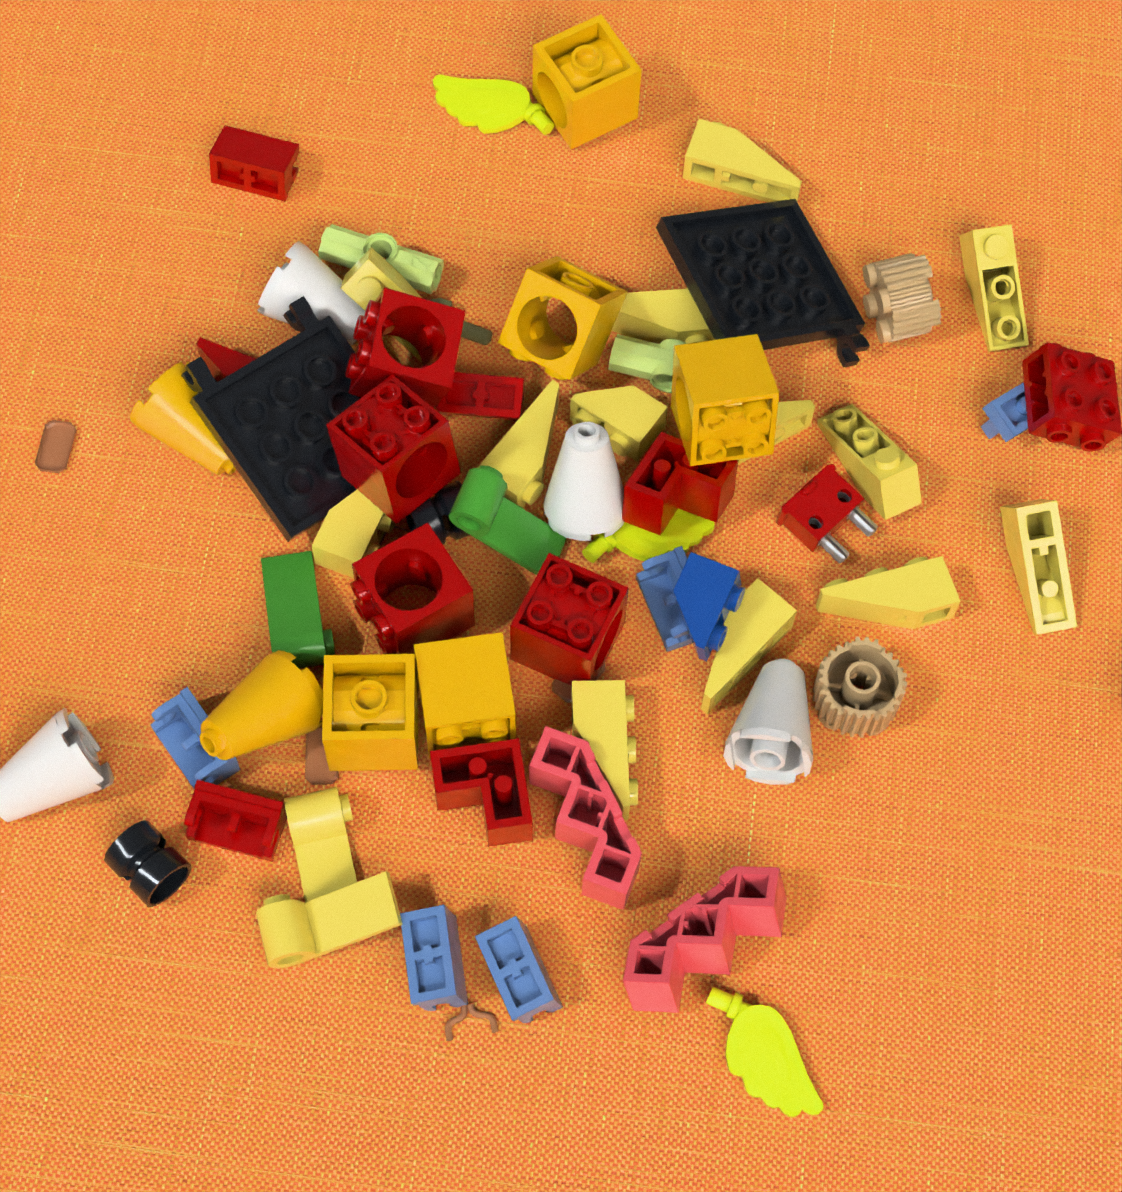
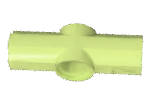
[318,224,444,294]
[608,334,687,393]

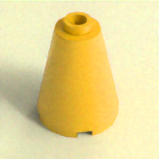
[130,361,237,475]
[200,650,323,760]

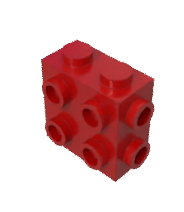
[1022,342,1122,452]

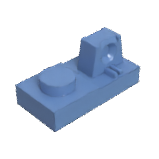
[981,382,1028,442]

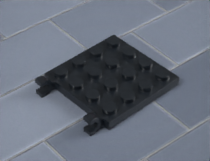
[656,199,870,367]
[181,296,361,542]

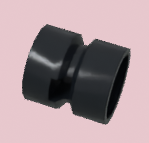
[405,481,469,545]
[104,820,192,907]

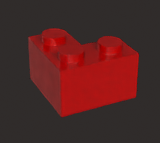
[622,432,738,536]
[430,738,533,847]

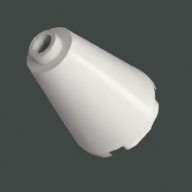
[257,241,365,345]
[543,422,624,541]
[723,659,813,785]
[0,708,114,822]

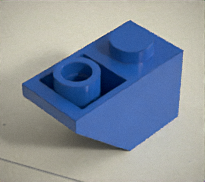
[673,552,745,662]

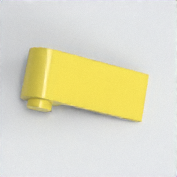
[284,787,357,902]
[256,871,403,968]

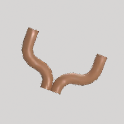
[445,1004,498,1041]

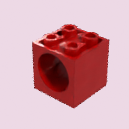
[346,287,466,408]
[326,374,461,524]
[350,522,475,654]
[510,553,629,686]

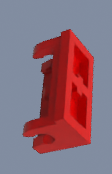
[209,125,299,202]
[437,372,525,422]
[184,780,287,862]

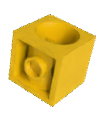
[532,14,642,149]
[498,256,628,380]
[671,334,779,466]
[414,632,516,759]
[322,654,418,771]

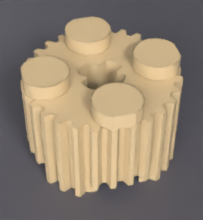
[862,253,942,344]
[813,636,908,738]

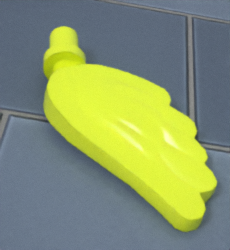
[433,74,555,135]
[582,508,715,563]
[706,987,823,1118]

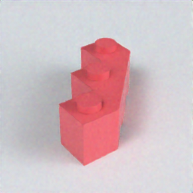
[529,726,642,910]
[623,866,787,1013]

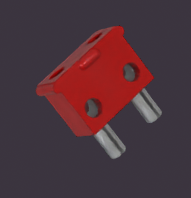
[776,464,878,563]

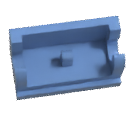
[636,546,692,652]
[151,687,240,790]
[400,905,468,1011]
[475,916,563,1023]

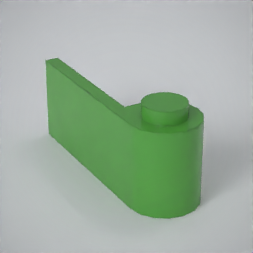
[449,466,567,575]
[261,551,335,669]

